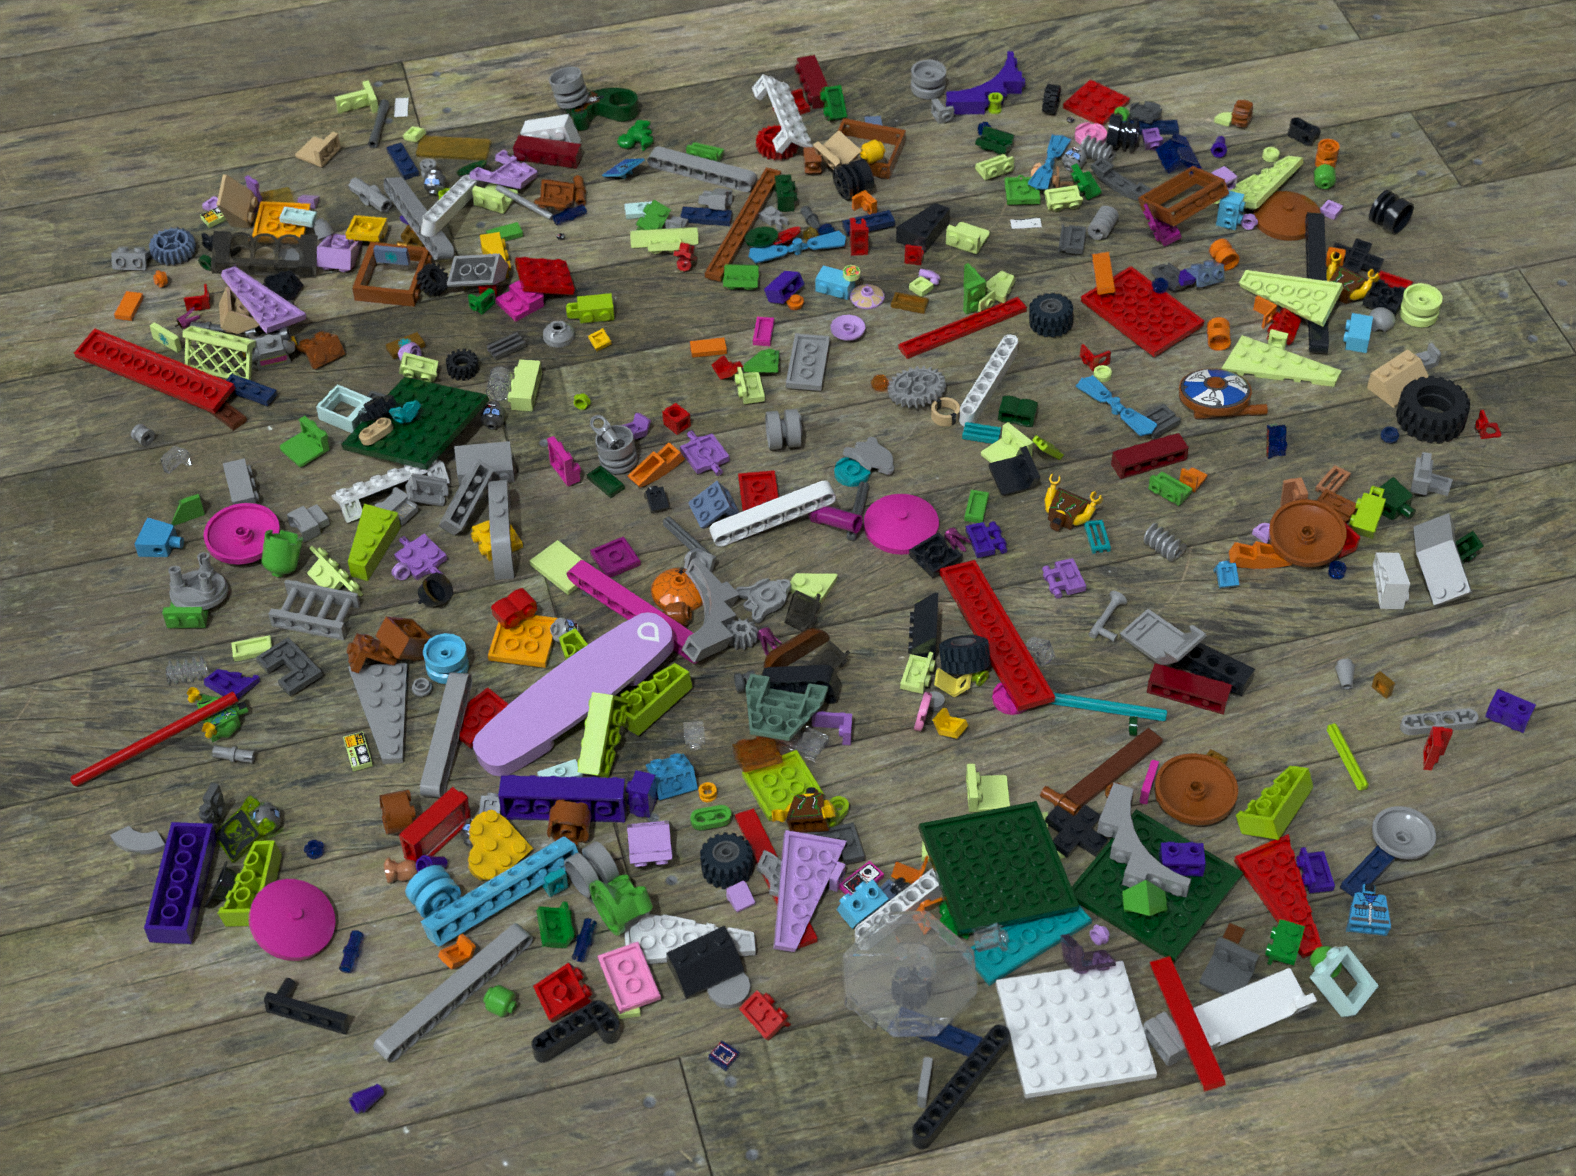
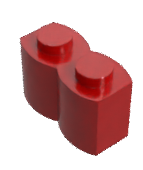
[491,588,537,629]

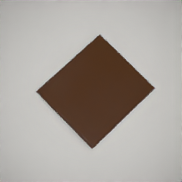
[1223,923,1246,944]

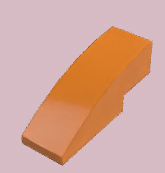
[628,442,685,488]
[1229,541,1292,569]

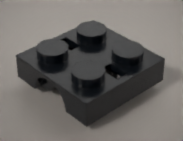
[1362,279,1406,316]
[909,532,963,578]

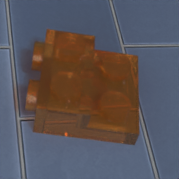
[732,736,783,773]

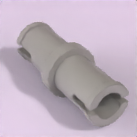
[212,745,256,764]

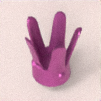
[175,307,202,330]
[944,527,971,552]
[757,627,782,656]

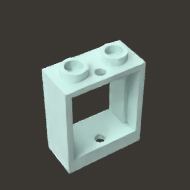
[316,384,371,433]
[1310,946,1379,1017]

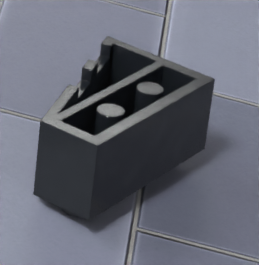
[896,203,950,253]

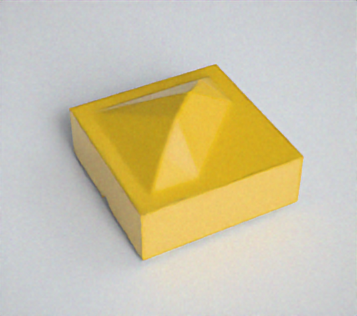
[588,328,612,352]

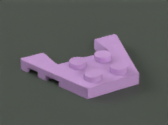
[470,150,538,189]

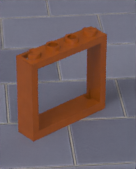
[827,118,906,179]
[1138,166,1229,227]
[352,242,433,307]

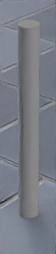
[496,184,554,220]

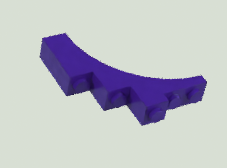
[946,51,1025,115]

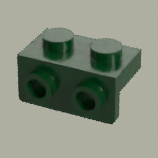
[975,126,1015,155]

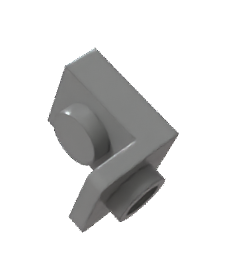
[931,98,954,124]
[665,216,688,229]
[1415,343,1441,370]
[684,548,716,573]
[479,793,501,814]

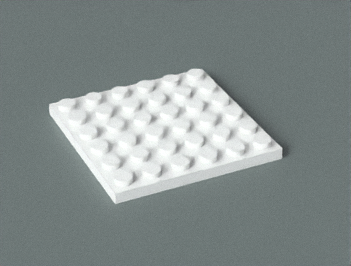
[996,961,1157,1099]

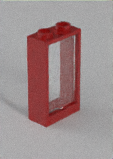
[399,787,471,862]

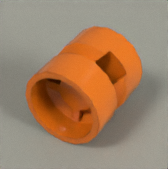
[1315,139,1340,168]
[1209,239,1240,271]
[1207,317,1231,351]

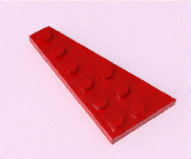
[1234,834,1322,959]

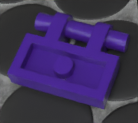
[965,521,1008,558]

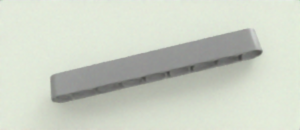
[383,177,454,260]
[373,923,533,1063]

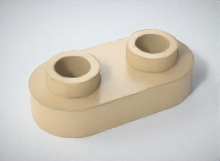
[359,418,393,445]

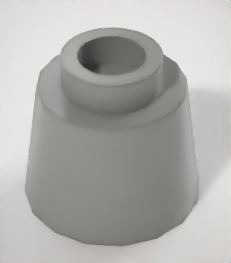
[313,218,334,239]

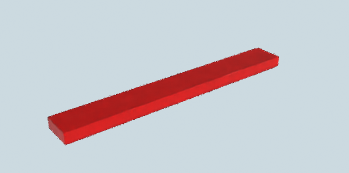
[898,297,1027,359]
[735,808,818,949]
[1149,956,1226,1092]

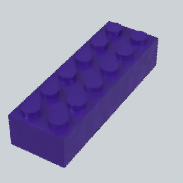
[498,775,627,823]
[144,822,217,944]

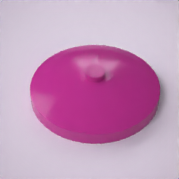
[864,494,939,555]
[204,503,281,564]
[249,879,335,961]

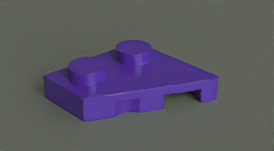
[204,669,260,699]

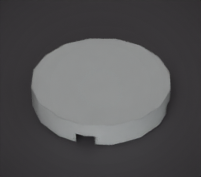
[707,972,750,1009]

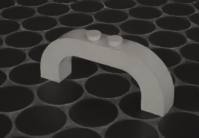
[488,480,514,580]

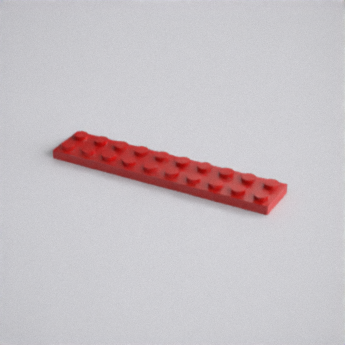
[74,328,235,414]
[940,560,1055,711]

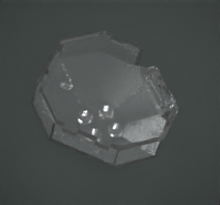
[842,911,978,1038]

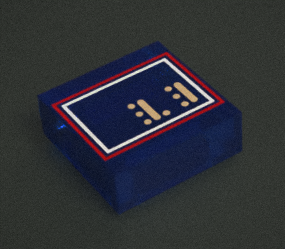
[708,1040,739,1071]

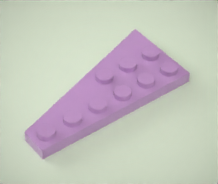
[221,266,306,334]
[773,830,847,952]

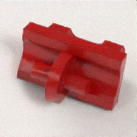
[673,242,698,271]

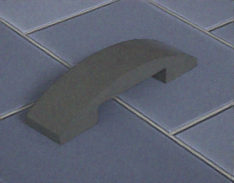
[1091,157,1152,201]

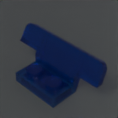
[1155,134,1203,175]

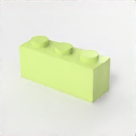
[508,359,542,411]

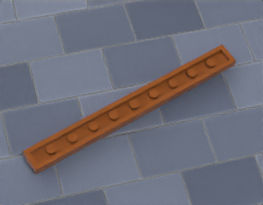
[705,167,781,282]

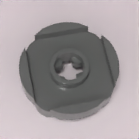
[1130,101,1162,123]

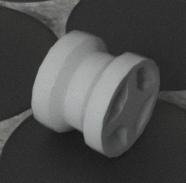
[420,158,437,178]
[131,424,155,446]

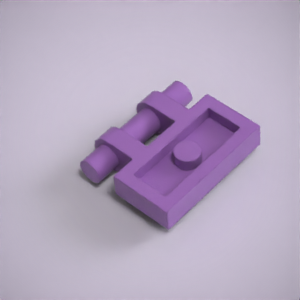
[1042,558,1086,599]

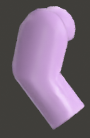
[919,269,941,286]

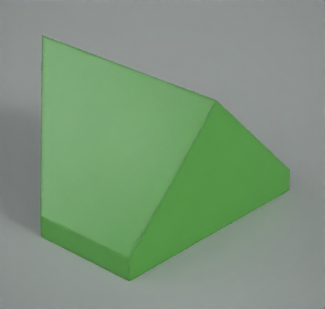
[171,494,205,526]
[1122,880,1167,916]

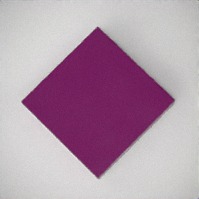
[590,536,641,578]

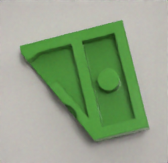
[744,349,779,372]

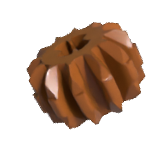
[1231,100,1254,127]

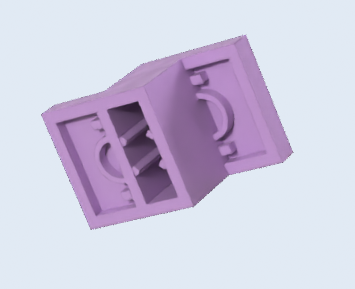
[627,820,672,867]

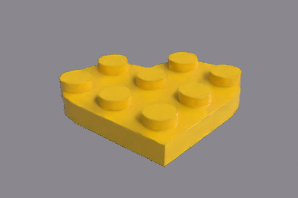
[468,810,533,881]

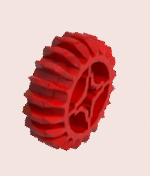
[756,124,799,161]

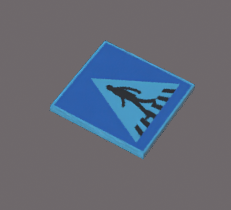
[602,158,645,178]

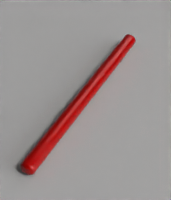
[70,691,239,787]

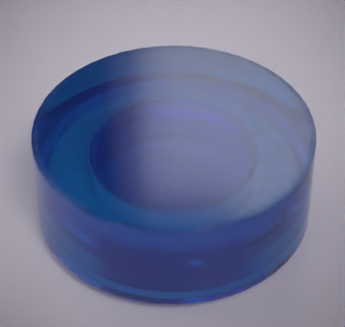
[818,223,836,236]

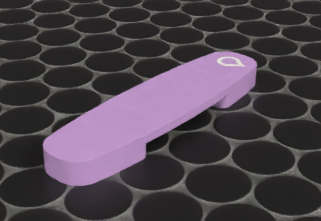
[473,612,674,777]

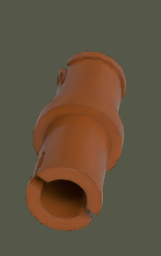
[573,175,586,206]
[1040,786,1081,816]

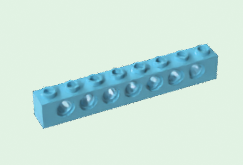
[421,836,579,947]

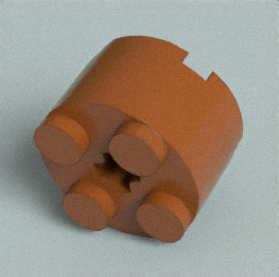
[379,789,416,835]
[547,800,591,846]

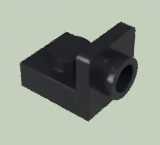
[644,486,669,513]

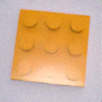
[252,201,311,243]
[488,615,557,668]

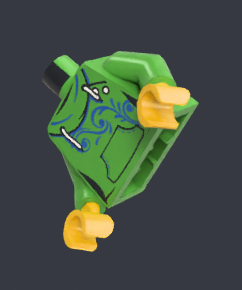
[187,687,248,742]

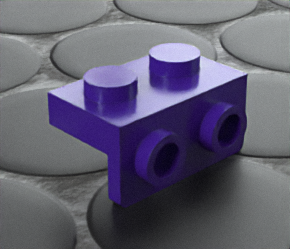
[1296,847,1335,894]

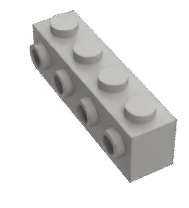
[438,459,494,535]

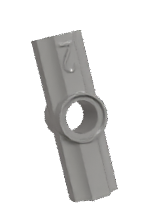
[348,177,392,213]

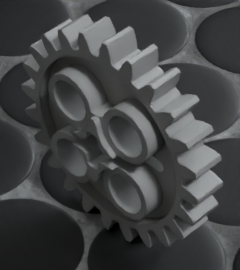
[887,366,946,408]

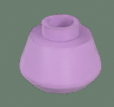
[398,342,421,360]

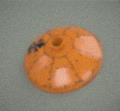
[651,567,703,611]

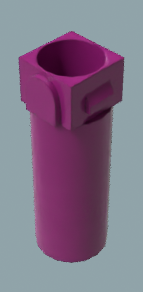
[808,506,863,533]

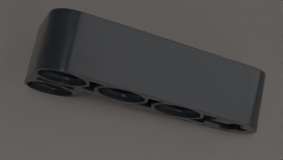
[761,665,841,704]
[532,1000,621,1063]

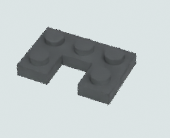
[256,637,323,697]
[805,822,865,865]

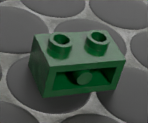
[775,174,797,212]
[1456,531,1484,564]

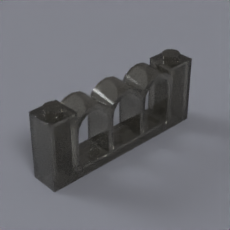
[211,231,318,278]

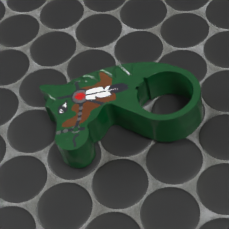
[566,87,640,131]

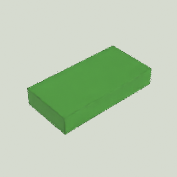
[486,222,523,242]
[964,490,989,523]

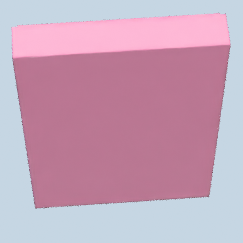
[598,942,661,1014]

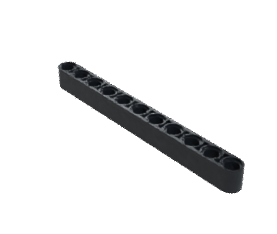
[1305,212,1329,354]

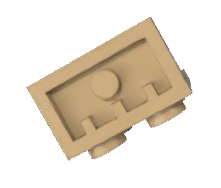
[295,131,341,167]
[813,131,861,169]

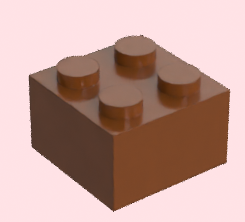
[375,617,432,661]

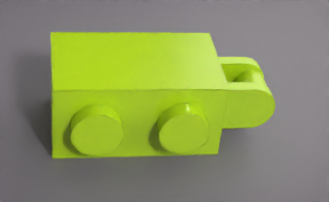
[566,293,614,323]
[1349,485,1386,539]

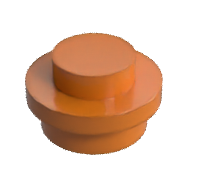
[153,270,168,288]
[787,294,804,310]

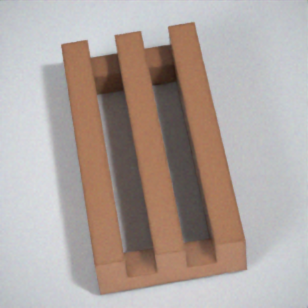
[1315,465,1351,494]

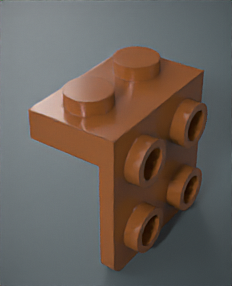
[534,179,575,210]
[296,331,345,369]
[346,633,397,673]

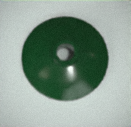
[456,160,488,176]
[745,226,778,247]

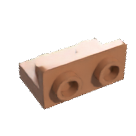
[1280,477,1308,507]

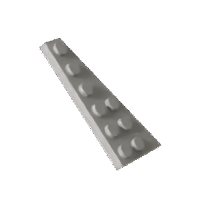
[348,663,408,764]

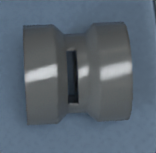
[734,670,755,693]

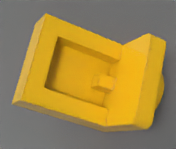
[933,708,968,738]

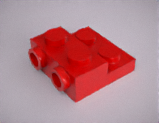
[533,962,593,1023]

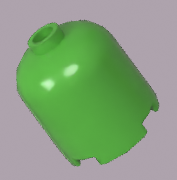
[261,530,303,577]

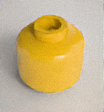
[860,139,885,164]

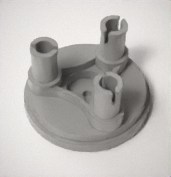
[168,552,228,610]

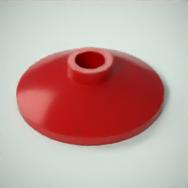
[772,226,801,246]

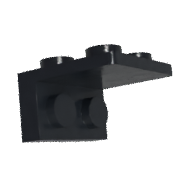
[263,270,304,301]
[988,446,1041,496]

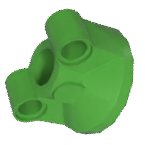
[589,875,653,936]

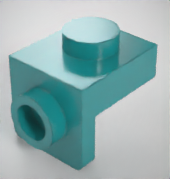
[389,400,421,424]

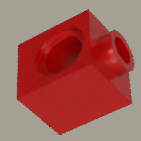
[662,403,691,435]

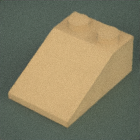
[217,174,258,228]

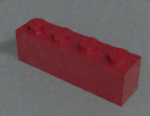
[794,55,828,109]
[513,135,582,169]
[1111,433,1189,480]
[1146,663,1232,715]

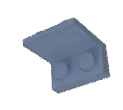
[689,481,740,529]

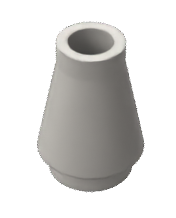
[1335,659,1355,690]

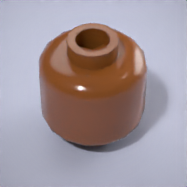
[663,602,692,626]

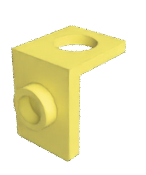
[934,668,972,697]

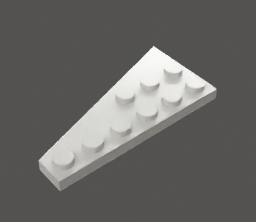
[625,912,756,964]

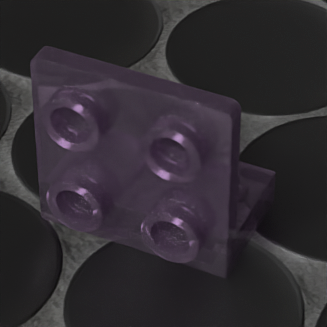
[1061,934,1116,974]

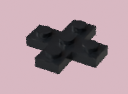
[1330,238,1384,274]
[1045,804,1108,857]

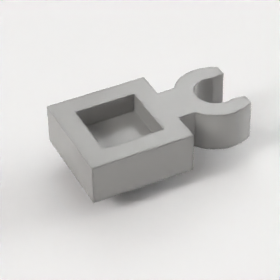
[759,206,789,230]

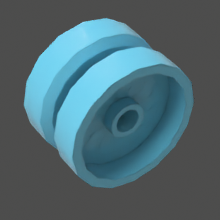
[423,633,469,684]
[405,865,461,919]

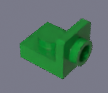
[468,288,496,315]

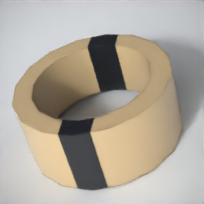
[931,397,960,427]

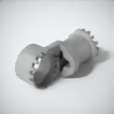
[590,415,622,449]

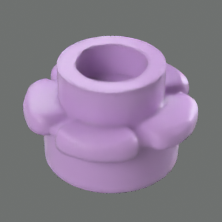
[1241,214,1258,230]
[392,562,410,580]
[1090,925,1109,945]

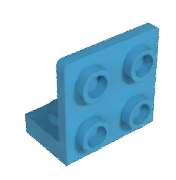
[645,753,698,800]

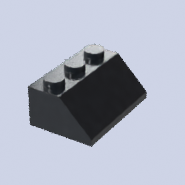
[908,593,939,660]
[666,925,744,999]

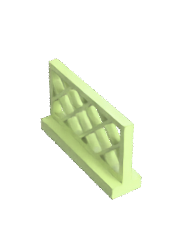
[183,326,256,380]

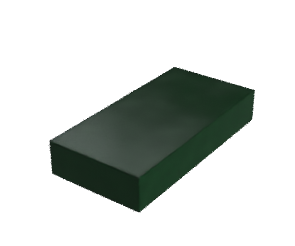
[587,465,625,498]

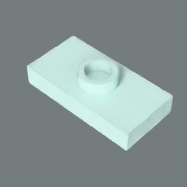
[625,201,658,219]
[279,207,318,227]
[537,759,583,777]

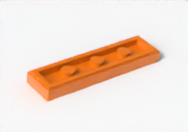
[1092,252,1115,295]

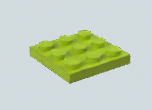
[742,749,824,821]

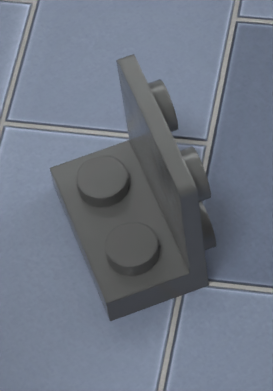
[1199,937,1259,995]

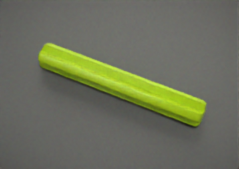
[1327,723,1369,791]

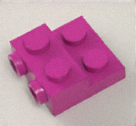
[495,280,544,322]
[547,436,581,487]

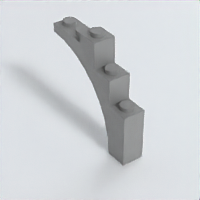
[682,558,739,663]
[1097,783,1191,897]

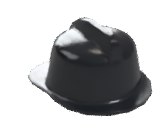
[417,572,453,608]
[204,861,238,908]

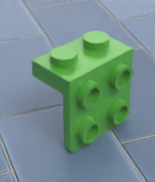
[963,263,987,315]
[280,416,330,467]
[162,602,209,628]

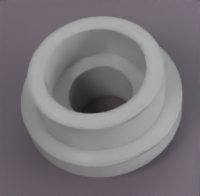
[412,678,432,697]

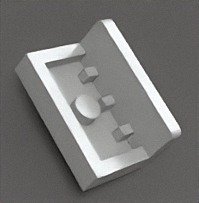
[111,246,151,270]

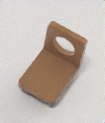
[1052,166,1074,188]

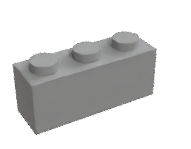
[223,458,259,505]

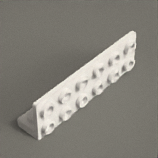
[752,74,813,154]
[332,459,450,523]
[1193,968,1317,1049]

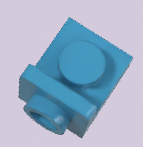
[1213,561,1239,589]

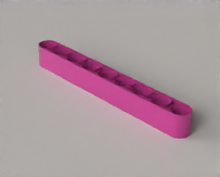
[566,560,698,664]

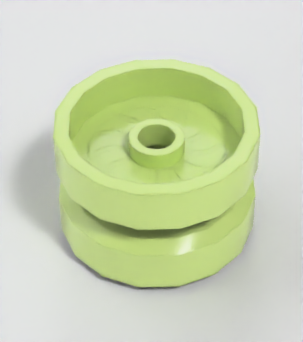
[1400,283,1443,328]

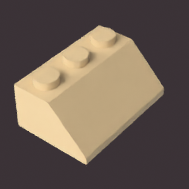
[219,287,260,334]
[1367,349,1428,408]

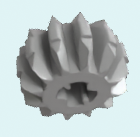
[727,617,758,650]

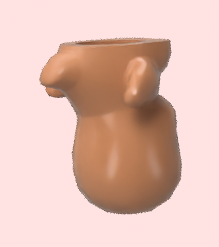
[384,857,418,883]

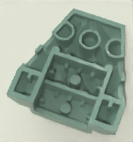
[746,674,828,741]

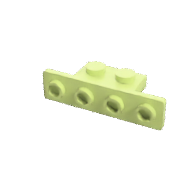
[630,227,698,254]
[307,545,363,597]

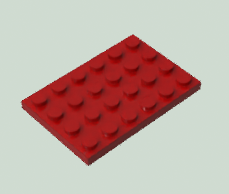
[1081,266,1205,357]

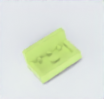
[975,154,1014,180]
[1044,185,1083,212]
[399,352,438,382]
[734,367,765,404]
[900,652,936,694]

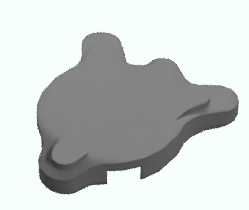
[843,437,894,475]
[736,578,792,623]

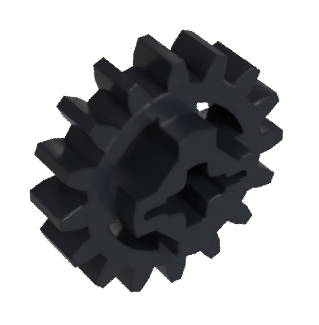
[358,395,397,422]

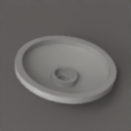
[1372,806,1436,859]

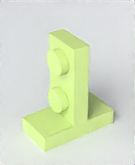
[335,80,378,113]

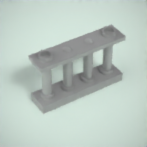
[269,580,361,641]

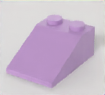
[317,234,363,272]

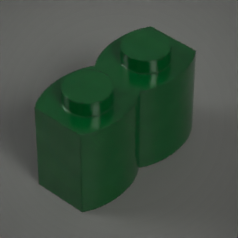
[998,395,1038,427]

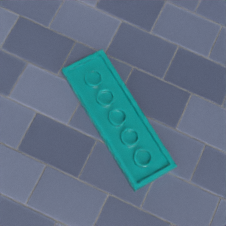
[963,905,1092,986]

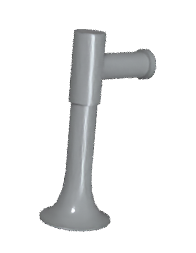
[1088,591,1127,642]

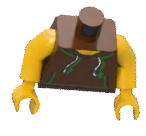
[1326,252,1380,304]
[1044,474,1103,531]
[772,787,837,833]

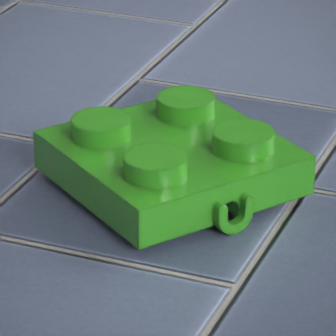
[1004,175,1040,205]

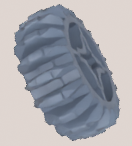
[149,227,196,266]

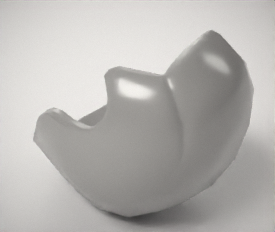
[1369,307,1396,332]

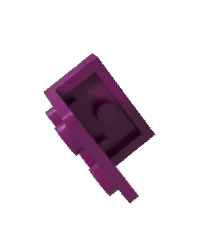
[1143,203,1182,246]

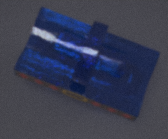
[1266,423,1288,459]

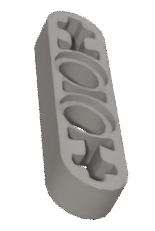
[1400,709,1479,735]

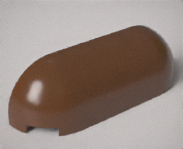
[764,628,829,668]

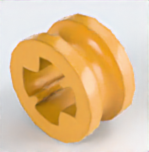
[698,782,717,802]

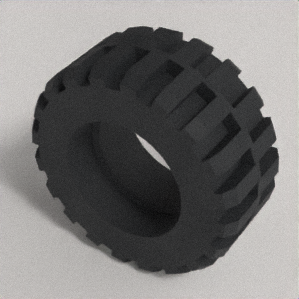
[1396,376,1470,444]

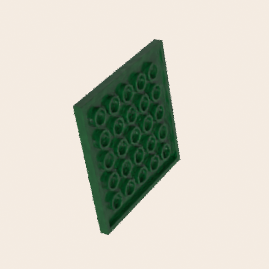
[341,377,489,470]
[918,801,1079,935]
[1072,809,1243,963]

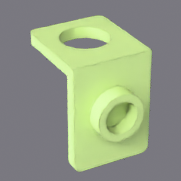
[978,285,996,312]

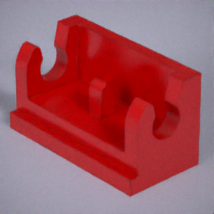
[849,218,869,256]

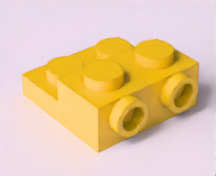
[345,215,388,242]
[470,520,523,561]

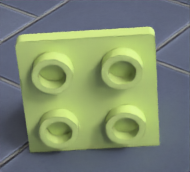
[981,422,1033,463]
[966,764,1010,812]

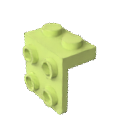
[472,183,518,214]
[946,222,990,254]

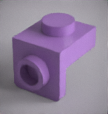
[1141,127,1163,150]
[622,412,651,440]

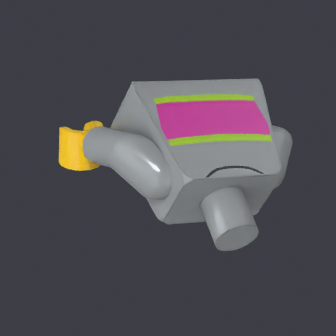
[243,334,297,370]

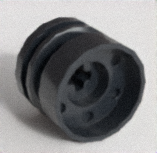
[1106,113,1140,152]
[833,158,874,200]
[1369,190,1414,235]

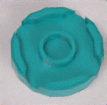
[834,457,871,487]

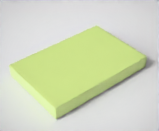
[530,540,584,595]

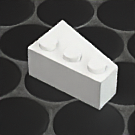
[521,114,581,144]
[1373,553,1410,609]

